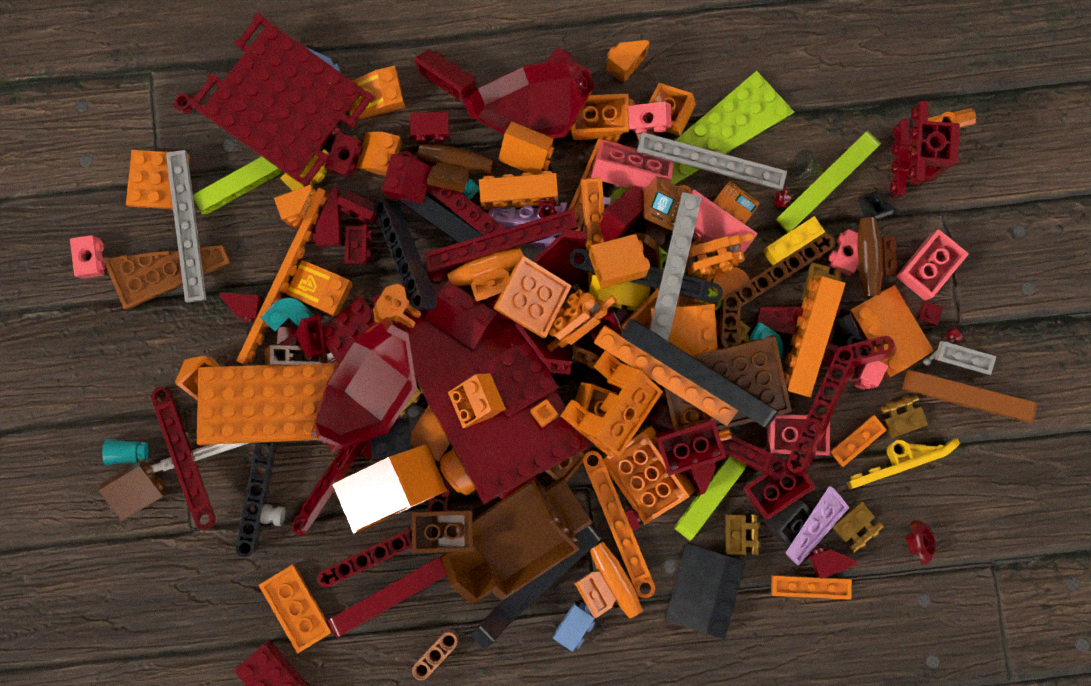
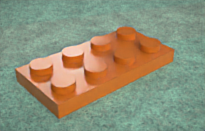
[259,564,333,654]

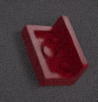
[336,191,377,224]
[345,224,373,265]

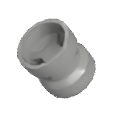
[260,504,285,526]

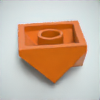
[175,356,221,401]

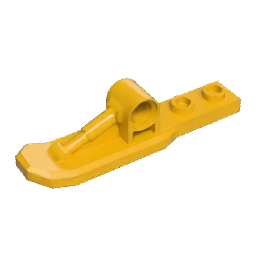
[846,438,960,490]

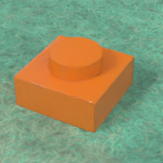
[530,399,559,428]

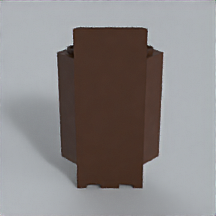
[441,477,593,605]

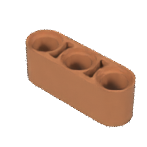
[412,629,459,680]

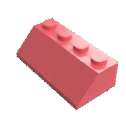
[591,139,673,192]
[691,190,758,253]

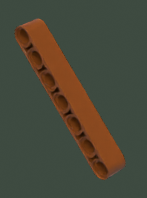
[902,370,1038,423]

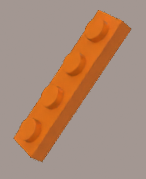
[771,575,852,599]

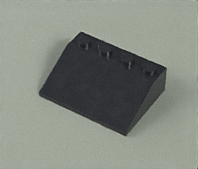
[665,543,746,639]

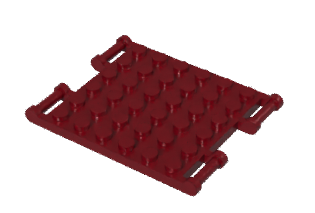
[187,13,375,187]

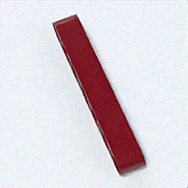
[327,553,447,638]

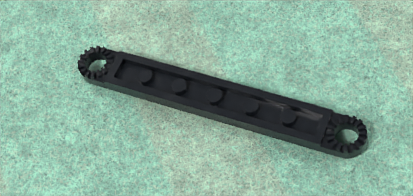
[569,249,723,303]

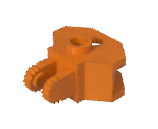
[373,283,421,328]

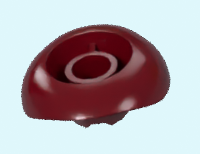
[906,520,936,566]

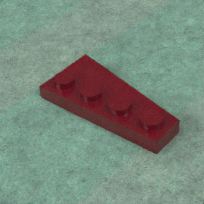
[755,306,841,344]

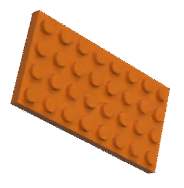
[197,363,338,445]

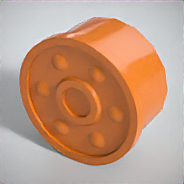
[440,449,475,495]

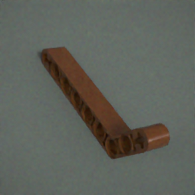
[717,234,835,349]

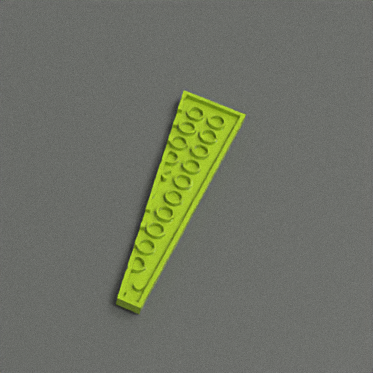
[608,71,794,207]

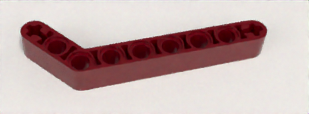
[787,336,896,476]
[317,479,452,587]

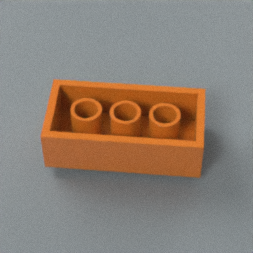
[479,171,558,211]

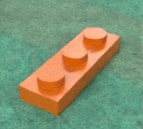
[830,415,887,467]

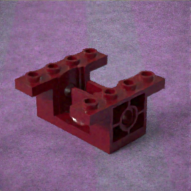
[890,101,960,198]

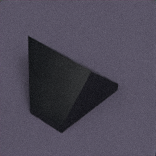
[858,191,902,221]

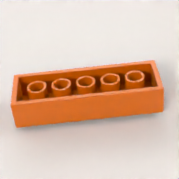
[783,275,845,397]

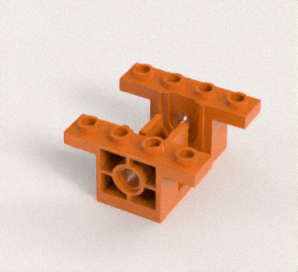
[561,351,663,457]

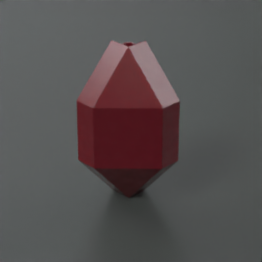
[463,57,595,139]
[515,229,586,375]
[311,317,417,452]

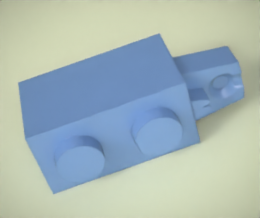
[553,602,595,652]

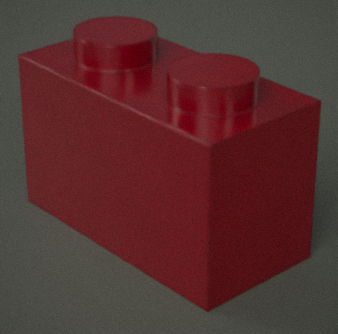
[410,112,450,143]

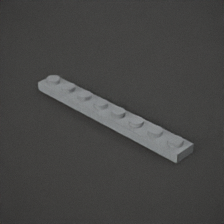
[637,132,787,190]
[166,150,207,303]
[650,192,702,341]

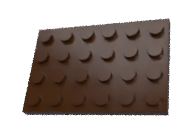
[664,335,792,430]

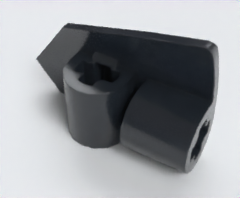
[834,309,870,356]

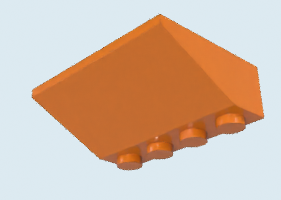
[848,285,934,379]
[651,301,717,385]
[603,425,696,525]

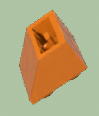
[448,373,506,428]

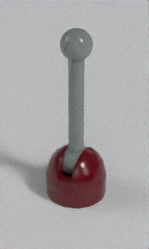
[923,327,964,366]

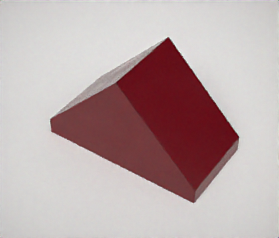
[295,315,326,357]

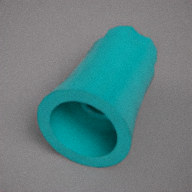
[102,439,149,466]

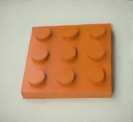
[126,150,190,210]
[493,256,571,338]

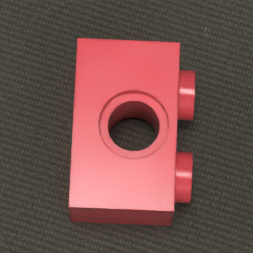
[628,102,672,134]
[828,229,858,276]
[70,235,106,279]
[850,361,888,390]

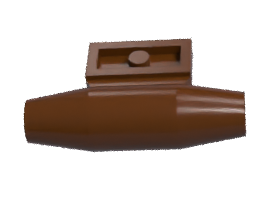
[418,144,495,192]
[857,217,898,296]

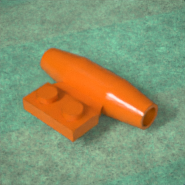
[447,248,523,301]
[574,541,643,619]

